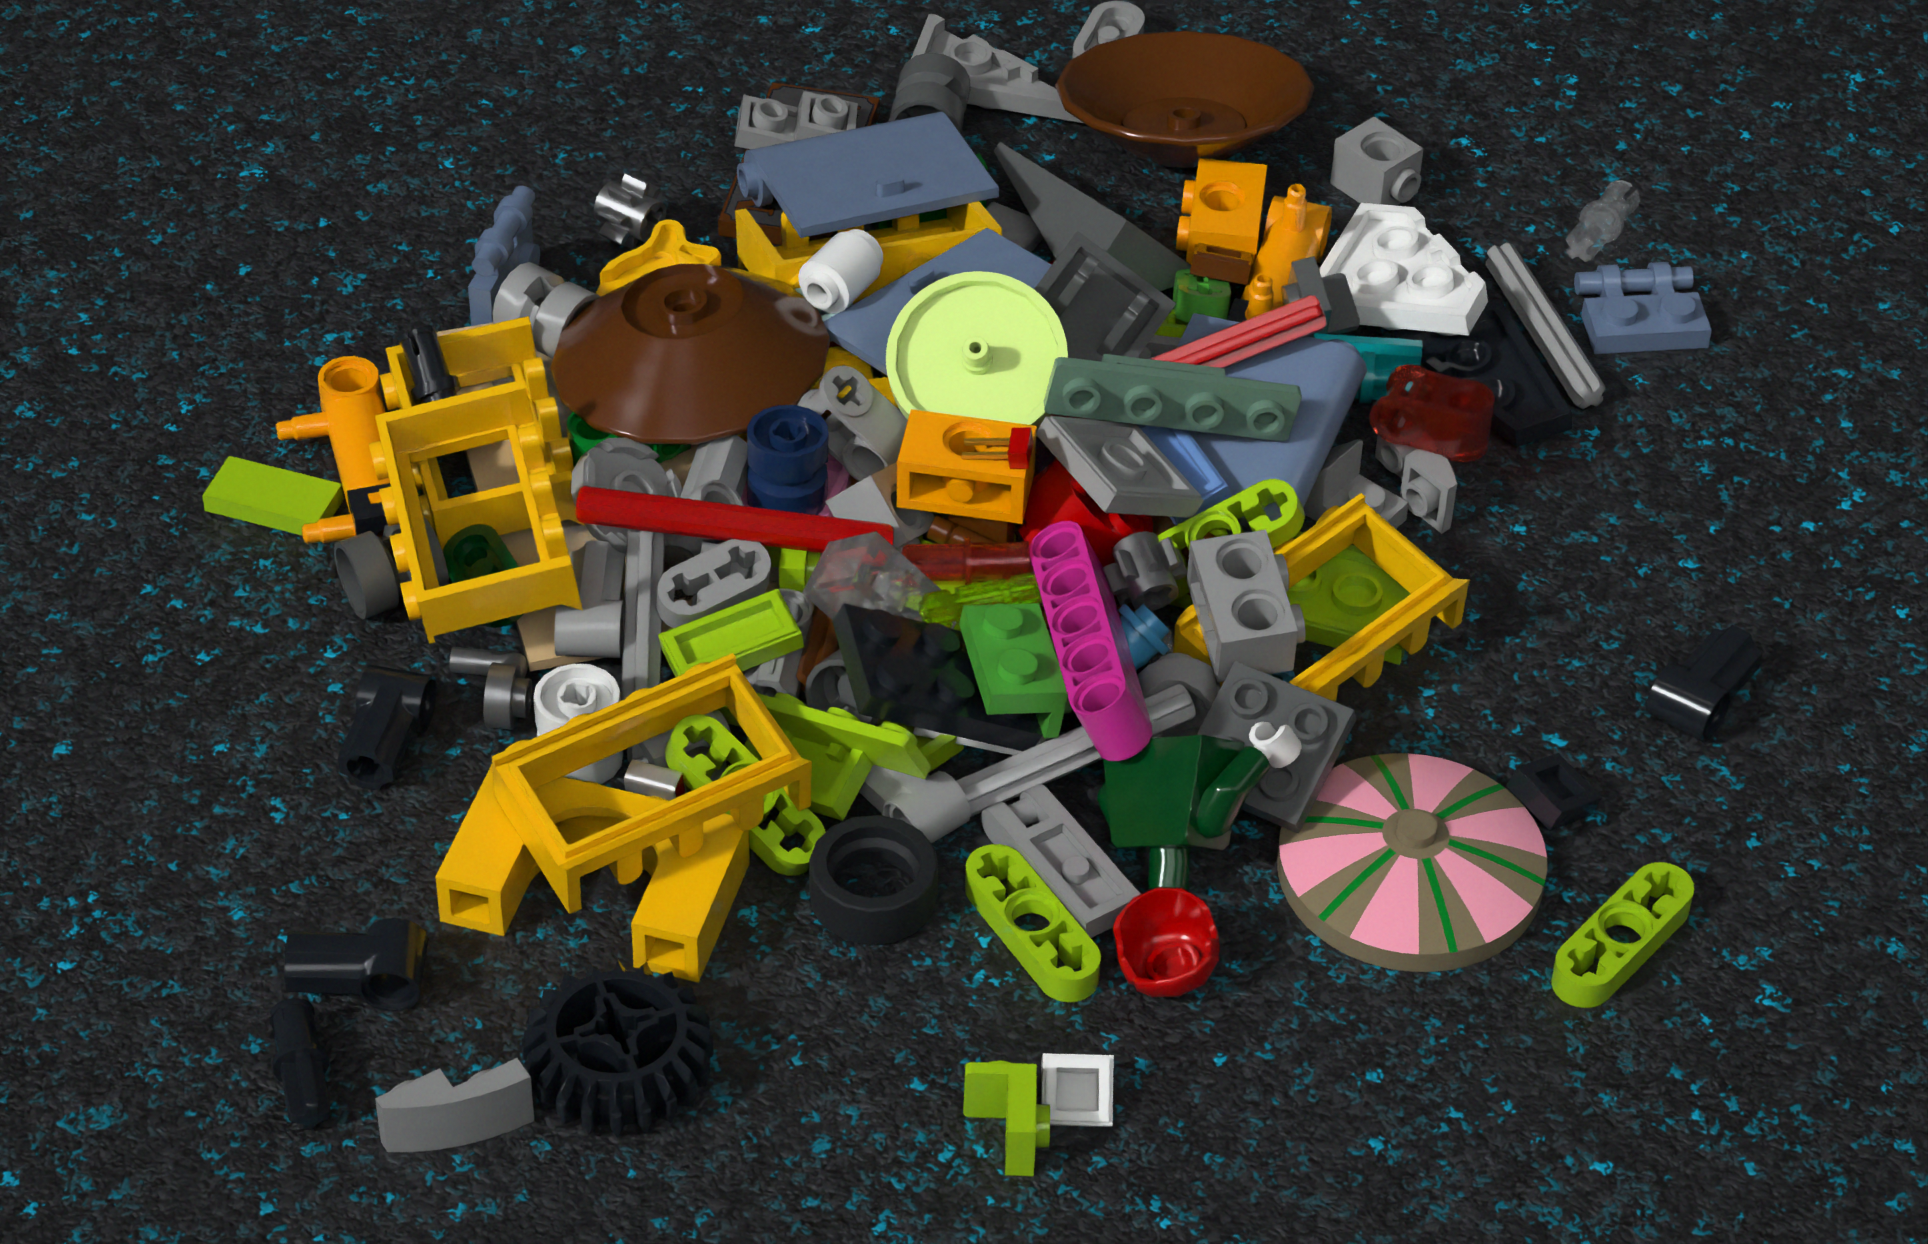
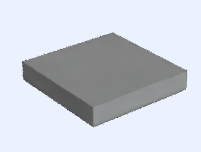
[1036,416,1204,518]

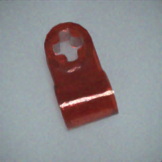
[1369,364,1495,462]

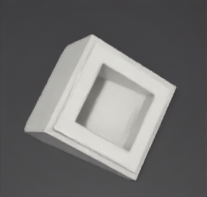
[1041,1053,1114,1127]

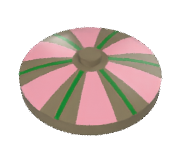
[1277,753,1547,972]

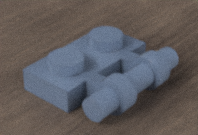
[468,186,540,326]
[1574,262,1712,354]

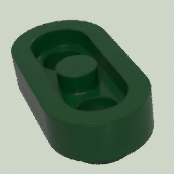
[442,524,523,628]

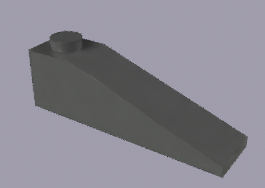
[994,142,1191,291]

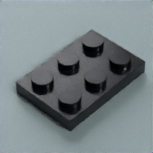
[832,603,1043,751]

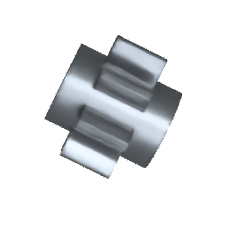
[594,173,666,250]
[1103,531,1187,611]

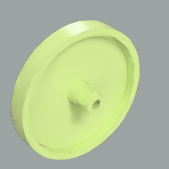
[886,271,1068,429]

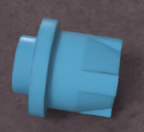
[1118,603,1170,671]

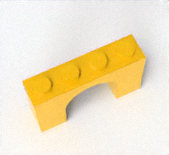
[435,764,750,983]

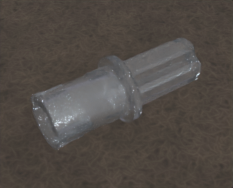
[1566,180,1640,262]

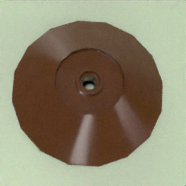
[1055,31,1315,168]
[550,264,831,445]

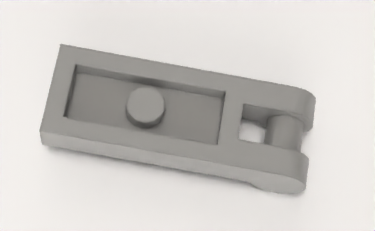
[981,784,1141,938]

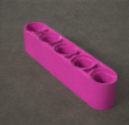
[1029,521,1152,761]

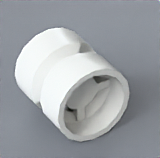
[534,663,623,784]

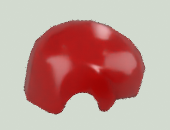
[1113,887,1220,997]

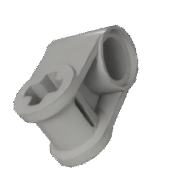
[797,365,908,481]

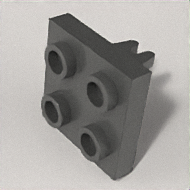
[1034,231,1176,362]
[1197,661,1357,833]

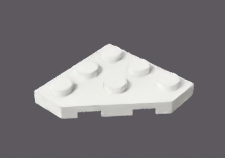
[1319,203,1488,336]

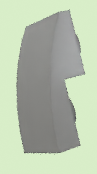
[734,90,858,149]
[1375,403,1457,534]
[375,1058,534,1152]

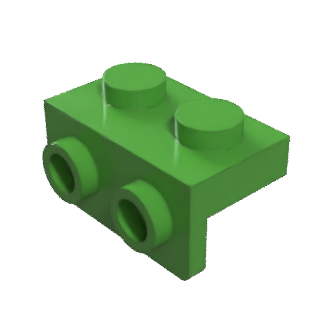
[959,603,1072,739]

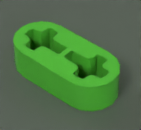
[1173,269,1231,323]

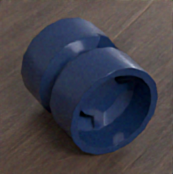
[747,405,829,515]

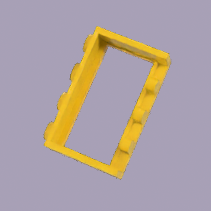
[735,201,1002,304]
[379,316,585,551]
[369,379,583,644]
[1173,493,1470,702]
[492,653,812,914]

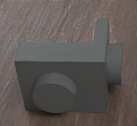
[1281,256,1360,338]

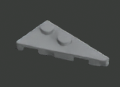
[911,14,1083,123]

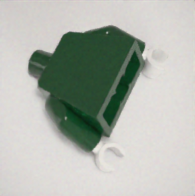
[1097,722,1302,891]

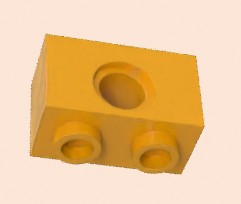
[1176,158,1267,276]
[896,409,1037,524]

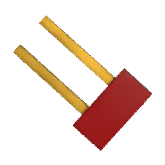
[961,427,1033,469]

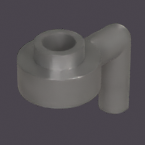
[449,647,532,730]

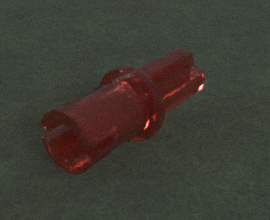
[901,537,1030,588]

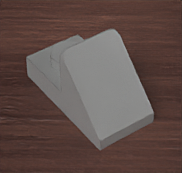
[1304,439,1409,529]

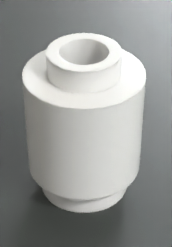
[798,229,883,313]

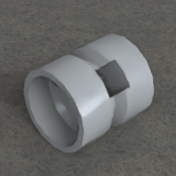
[492,262,602,359]

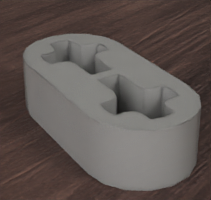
[656,539,771,628]

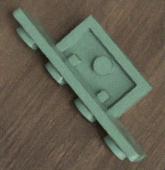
[1043,354,1302,441]

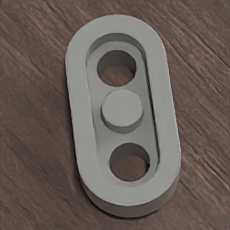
[1072,1,1145,59]

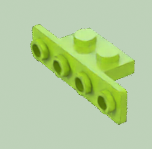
[715,692,932,821]

